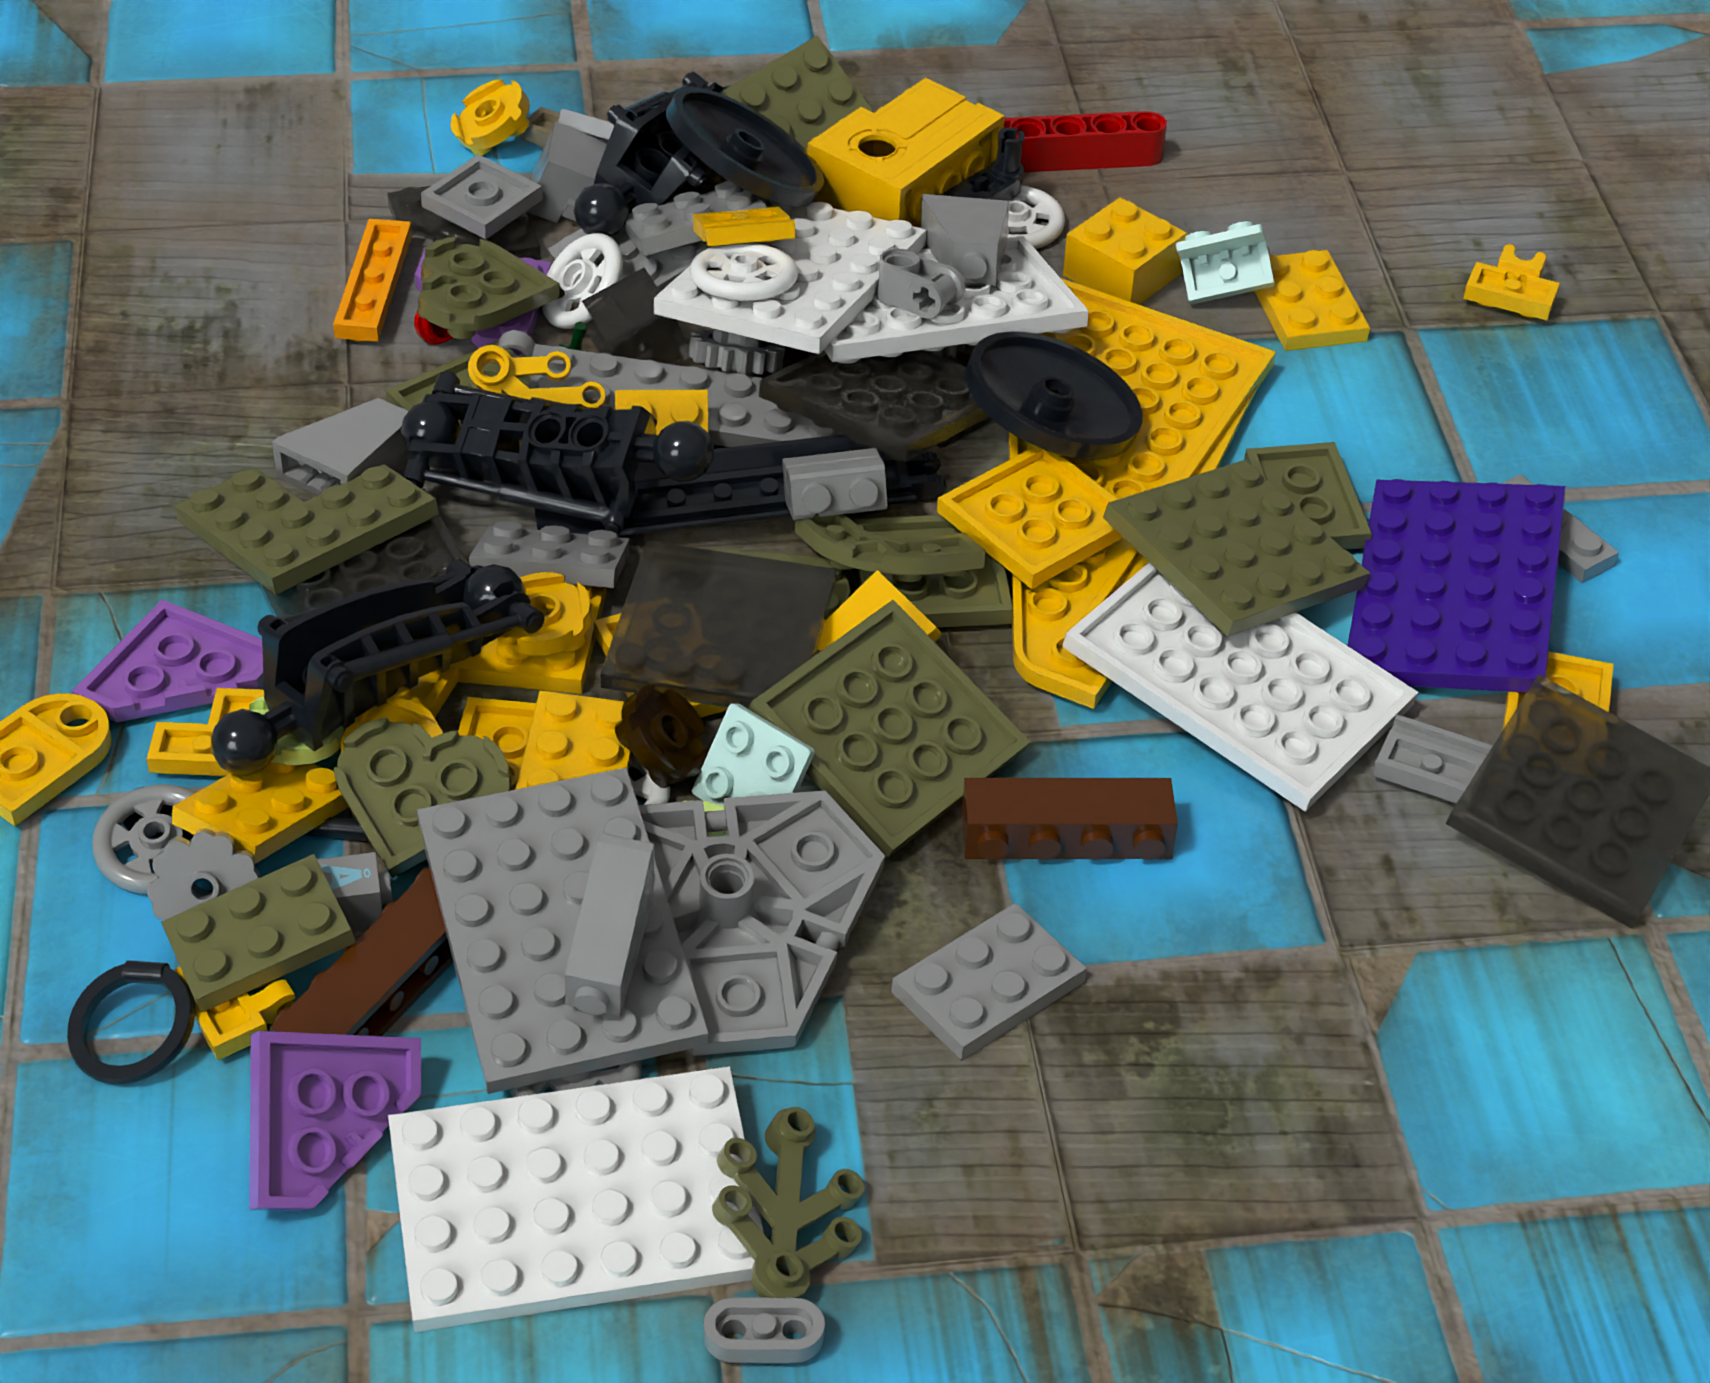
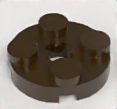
[615,684,710,788]

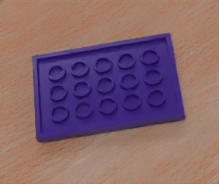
[1347,479,1565,694]

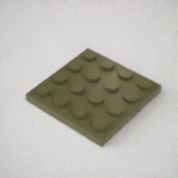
[1103,460,1370,637]
[748,600,1030,859]

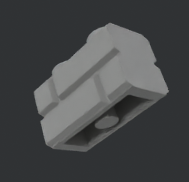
[782,448,887,520]

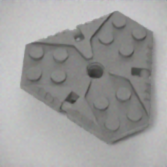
[638,790,885,1056]

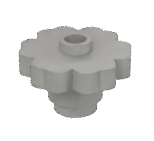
[147,828,261,920]

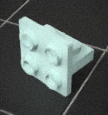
[1176,221,1275,305]
[692,703,822,806]

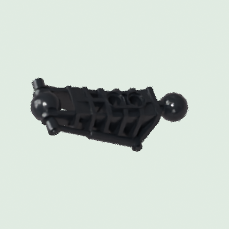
[574,71,732,237]
[401,371,714,533]
[211,559,544,776]

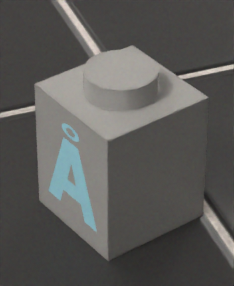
[317,852,392,931]

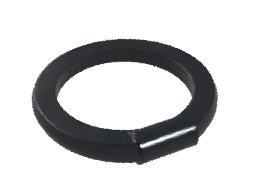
[67,960,195,1084]

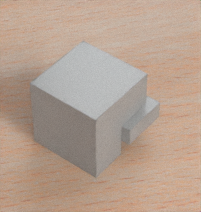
[526,122,608,223]

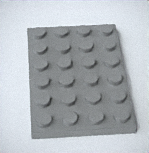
[417,768,709,1094]

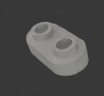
[703,1297,825,1363]

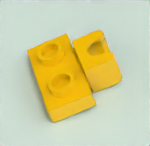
[1463,244,1560,320]

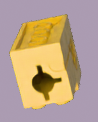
[807,77,1005,228]

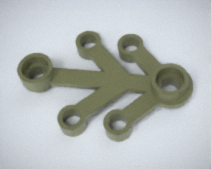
[712,1107,865,1298]

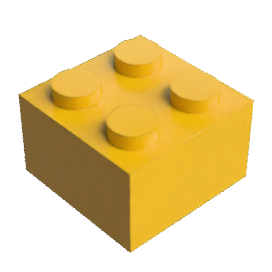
[1063,197,1187,305]

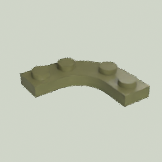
[795,514,985,582]

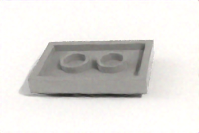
[624,181,767,256]
[469,521,630,588]
[891,903,1087,1061]

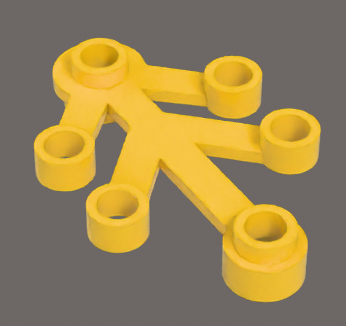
[468,345,606,450]

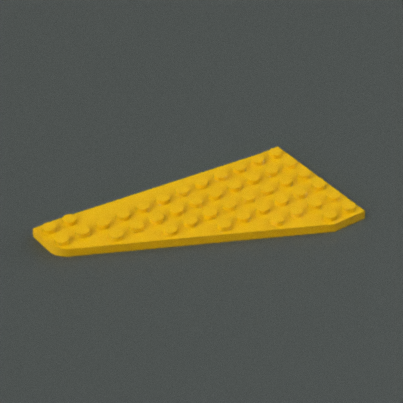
[1008,278,1276,709]

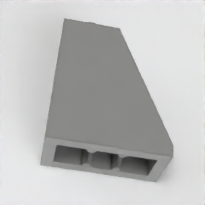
[921,194,1009,286]
[272,398,408,496]
[565,832,654,1016]

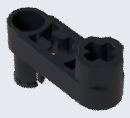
[940,127,1025,201]

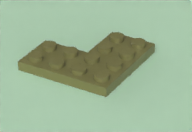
[174,464,439,595]

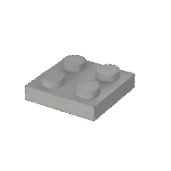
[421,154,543,239]

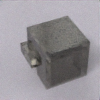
[582,268,690,365]

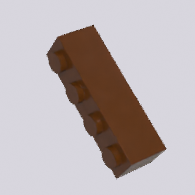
[961,778,1178,860]

